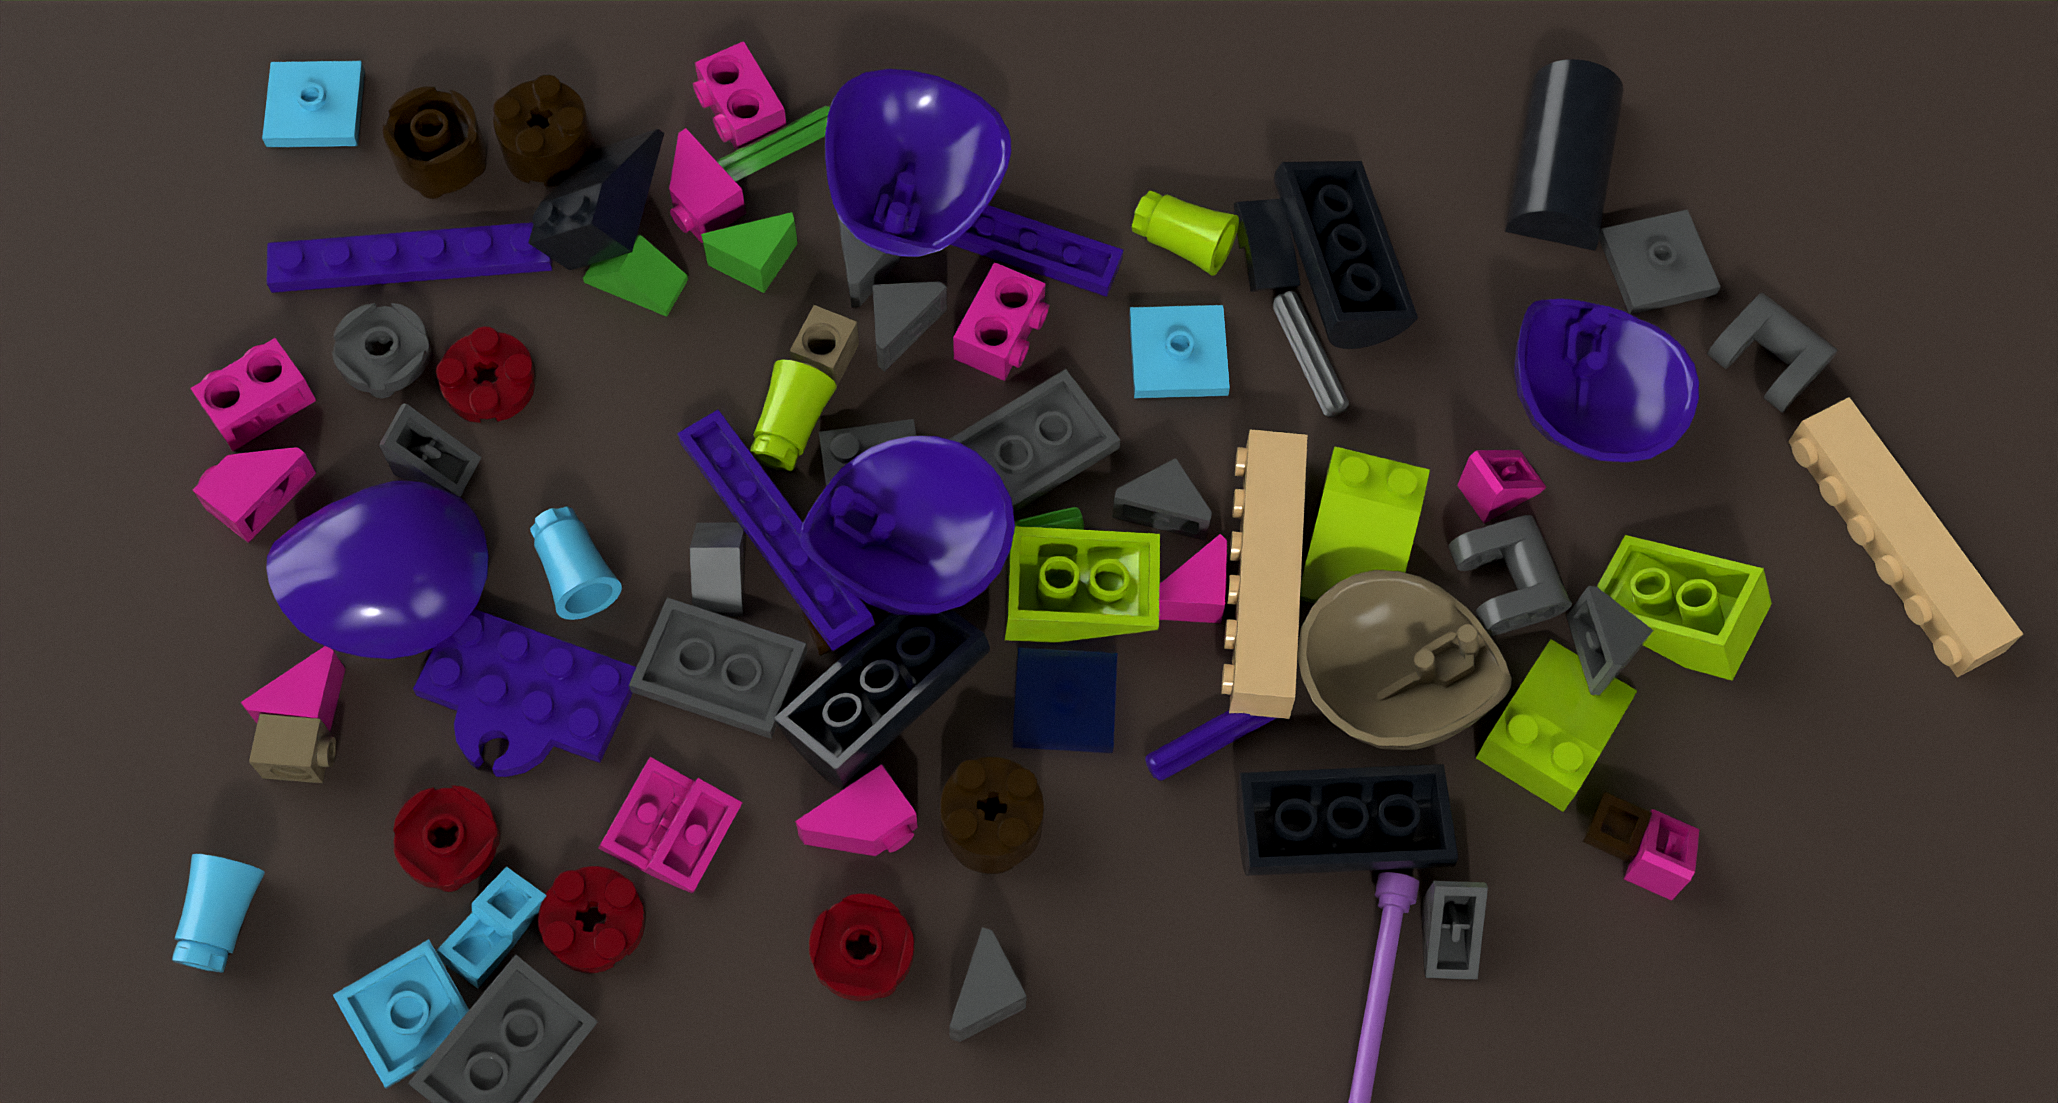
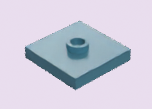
[262,61,365,147]
[1129,305,1230,398]
[333,939,469,1089]

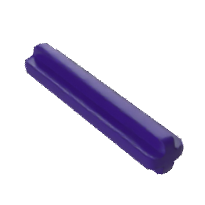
[1145,710,1276,781]

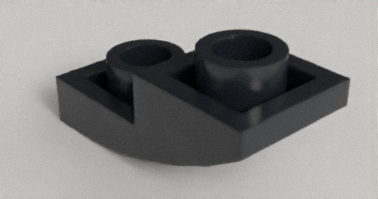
[1234,198,1300,292]

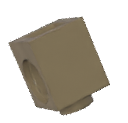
[790,305,859,386]
[249,714,336,783]

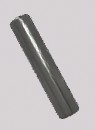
[1273,291,1349,417]

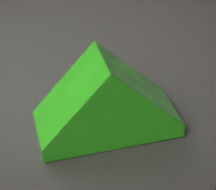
[701,212,798,293]
[583,235,688,317]

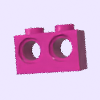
[693,41,786,150]
[953,262,1050,381]
[190,338,316,451]

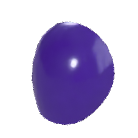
[825,69,1011,257]
[1514,298,1699,462]
[799,436,1015,615]
[266,481,488,659]

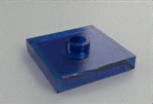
[1013,648,1118,753]

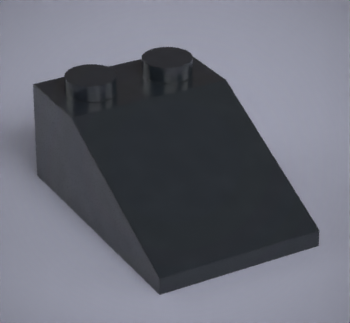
[528,128,664,271]

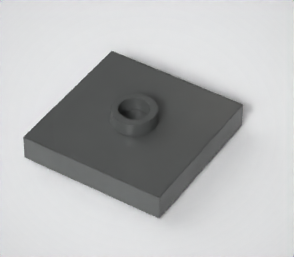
[1599,209,1720,315]

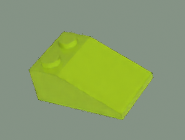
[1300,447,1430,604]
[1005,526,1160,643]
[1597,535,1772,681]
[1476,639,1637,812]

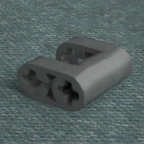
[1707,292,1838,413]
[1448,515,1572,636]

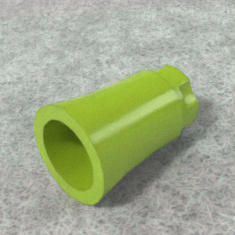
[1131,190,1239,276]
[750,360,837,471]

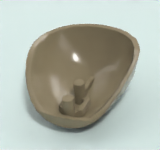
[1297,570,1512,750]

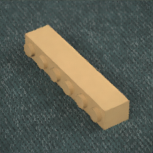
[1788,397,2023,678]
[1221,429,1308,719]

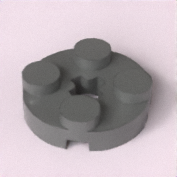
[332,303,433,399]

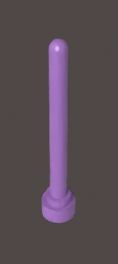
[1348,872,1419,1103]

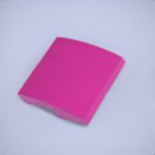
[598,757,743,893]

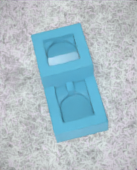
[437,866,547,988]

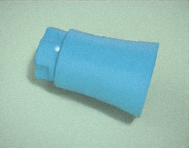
[530,506,622,620]
[172,854,265,973]

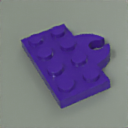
[413,609,637,777]

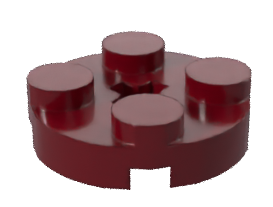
[436,326,535,423]
[393,785,501,892]
[538,866,646,973]
[809,893,914,1001]

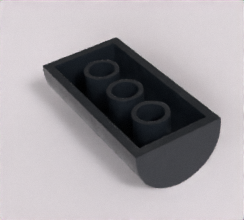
[1505,59,1624,251]
[1274,161,1418,349]
[774,609,990,788]
[1237,764,1458,876]

